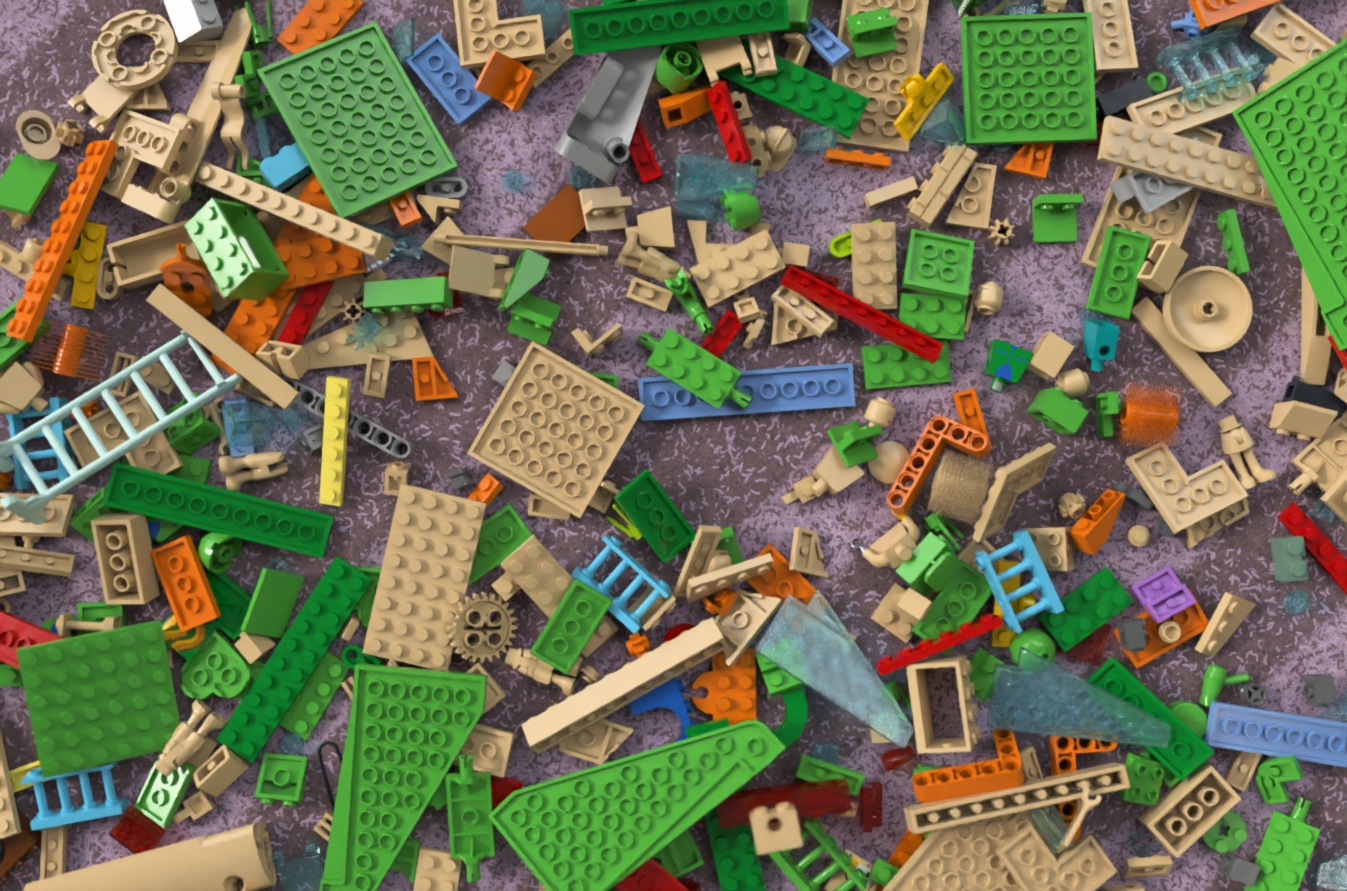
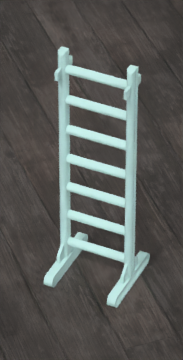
[0,330,243,525]

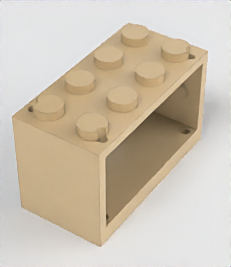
[906,654,981,754]

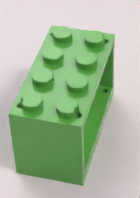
[184,198,290,301]

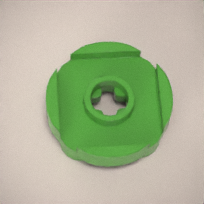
[1201,810,1247,853]

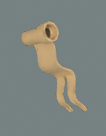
[210,82,249,170]

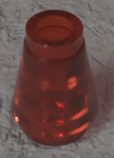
[880,745,915,772]

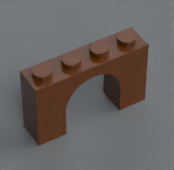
[0,806,41,886]

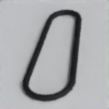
[317,741,342,813]

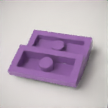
[1130,566,1196,624]

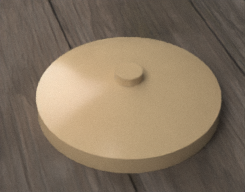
[1163,266,1252,353]

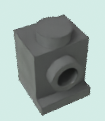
[1116,618,1147,652]
[1301,674,1335,707]

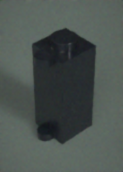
[1095,74,1153,123]
[1282,375,1347,419]

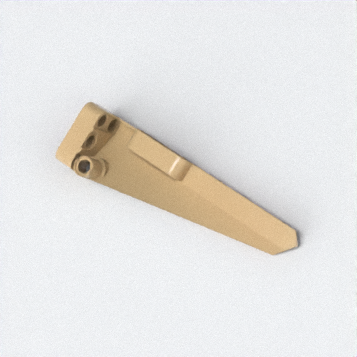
[121,7,253,225]
[23,822,276,891]

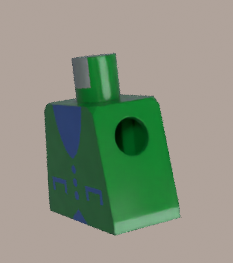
[984,338,1034,393]

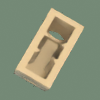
[625,206,675,251]
[421,216,472,266]
[810,445,865,497]

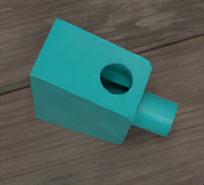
[1084,319,1120,371]

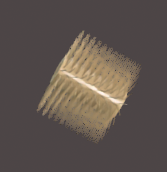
[926,449,994,524]

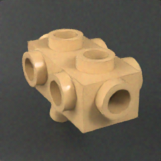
[742,124,772,178]

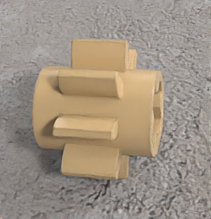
[1040,0,1067,14]
[55,119,85,146]
[987,219,1015,246]
[340,297,367,324]
[1058,492,1086,519]

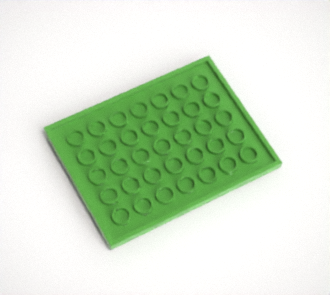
[257,21,458,220]

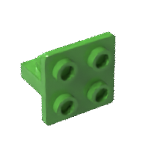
[846,8,898,59]
[507,293,561,346]
[827,421,883,468]
[1118,752,1166,806]

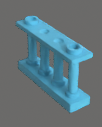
[6,397,76,490]
[974,530,1064,633]
[571,535,672,634]
[21,761,128,831]

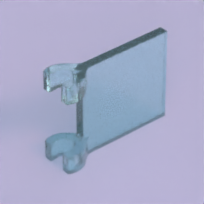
[271,838,324,891]

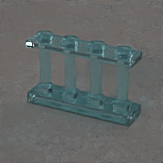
[1155,25,1263,103]

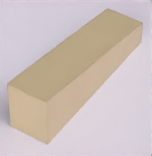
[863,176,918,209]

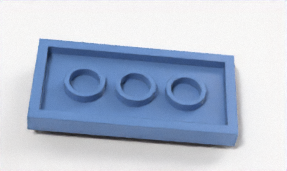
[405,33,493,127]

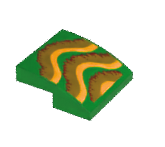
[162,612,218,661]

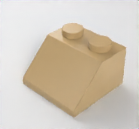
[1269,401,1338,442]

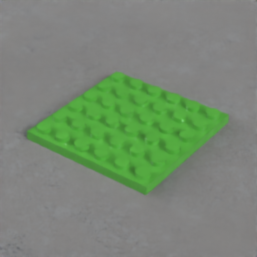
[960,12,1097,146]
[16,619,181,778]

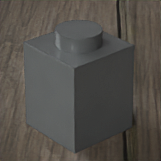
[1220,852,1261,887]

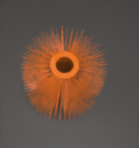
[29,320,110,381]
[1115,381,1186,451]

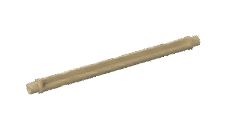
[434,232,608,257]

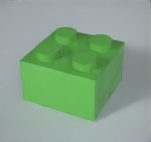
[1026,387,1089,435]

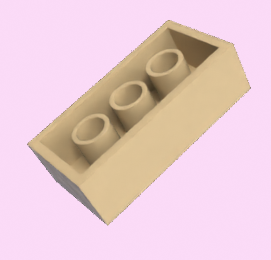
[91,513,160,604]
[1137,762,1241,858]

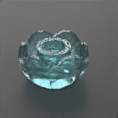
[1282,589,1311,615]

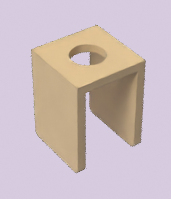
[1026,331,1075,380]

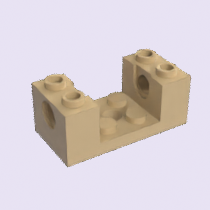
[746,786,803,855]

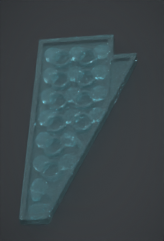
[754,590,914,749]
[987,647,1171,748]

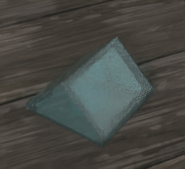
[920,96,964,146]
[221,402,277,448]

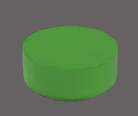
[1145,72,1167,95]

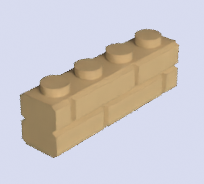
[907,140,978,229]

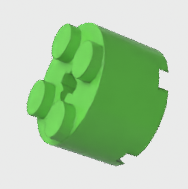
[653,42,703,94]
[718,181,762,232]

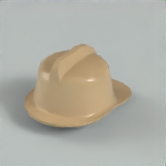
[16,110,61,160]
[754,125,796,172]

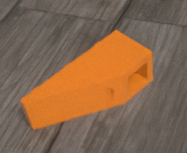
[658,85,712,128]
[1068,489,1126,555]

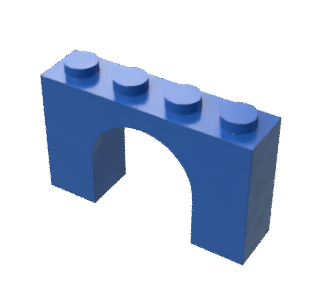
[629,677,696,743]

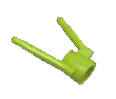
[606,486,642,540]

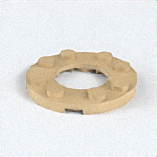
[92,10,178,90]

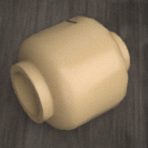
[973,282,1004,315]
[1055,368,1090,399]
[864,397,896,428]

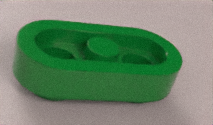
[341,644,383,670]

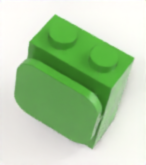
[896,532,961,597]

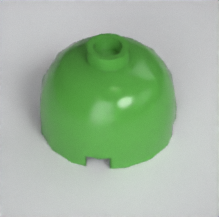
[197,532,242,574]
[1010,627,1055,673]

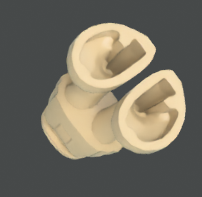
[1218,415,1277,490]

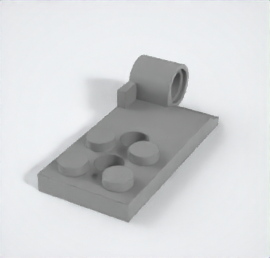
[1110,137,1198,214]

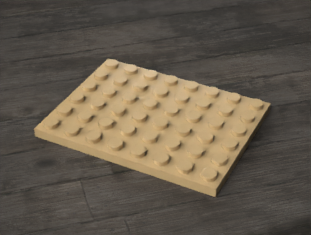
[882,808,1073,891]

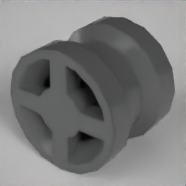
[447,467,473,490]
[1239,681,1268,705]

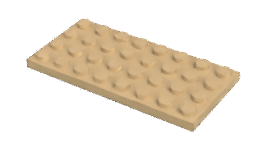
[823,0,929,154]
[1080,126,1223,294]
[362,483,487,671]

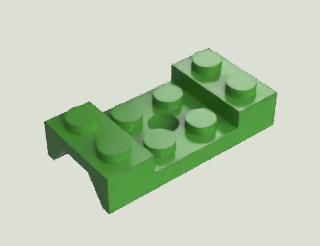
[652,828,704,878]

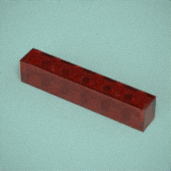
[716,777,852,829]

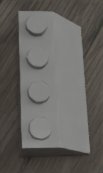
[163,0,223,45]

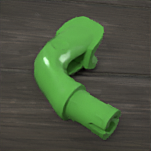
[664,268,715,337]

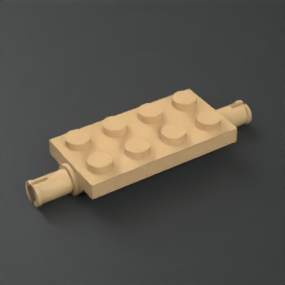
[1288,409,1347,496]

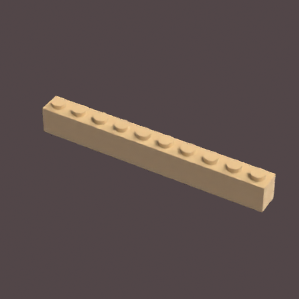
[194,161,394,263]
[521,617,729,754]
[904,762,1130,834]

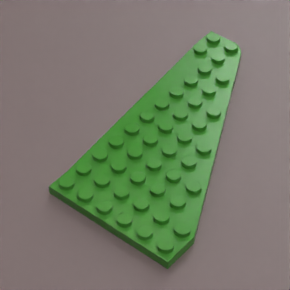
[1231,38,1347,351]
[319,663,487,891]
[488,720,786,891]

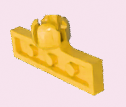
[893,63,955,140]
[62,221,108,310]
[990,560,1036,647]

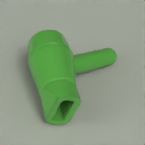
[1199,664,1250,707]

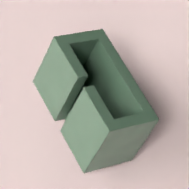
[1270,535,1309,582]

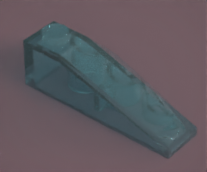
[674,152,758,201]

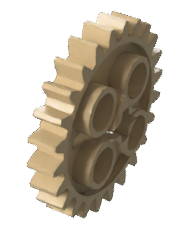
[447,592,517,664]

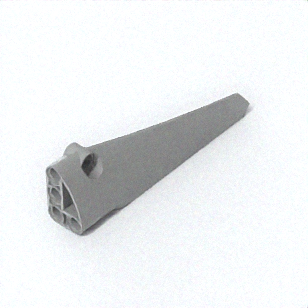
[554,0,663,185]

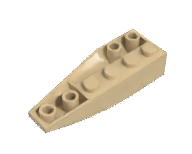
[1301,266,1334,385]

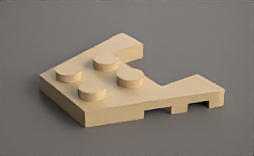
[687,220,770,264]

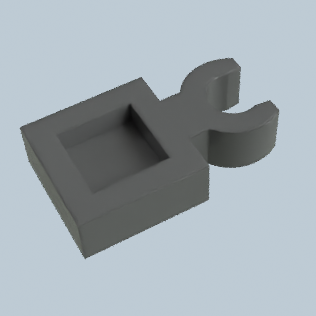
[1112,481,1153,510]

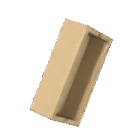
[106,219,203,290]

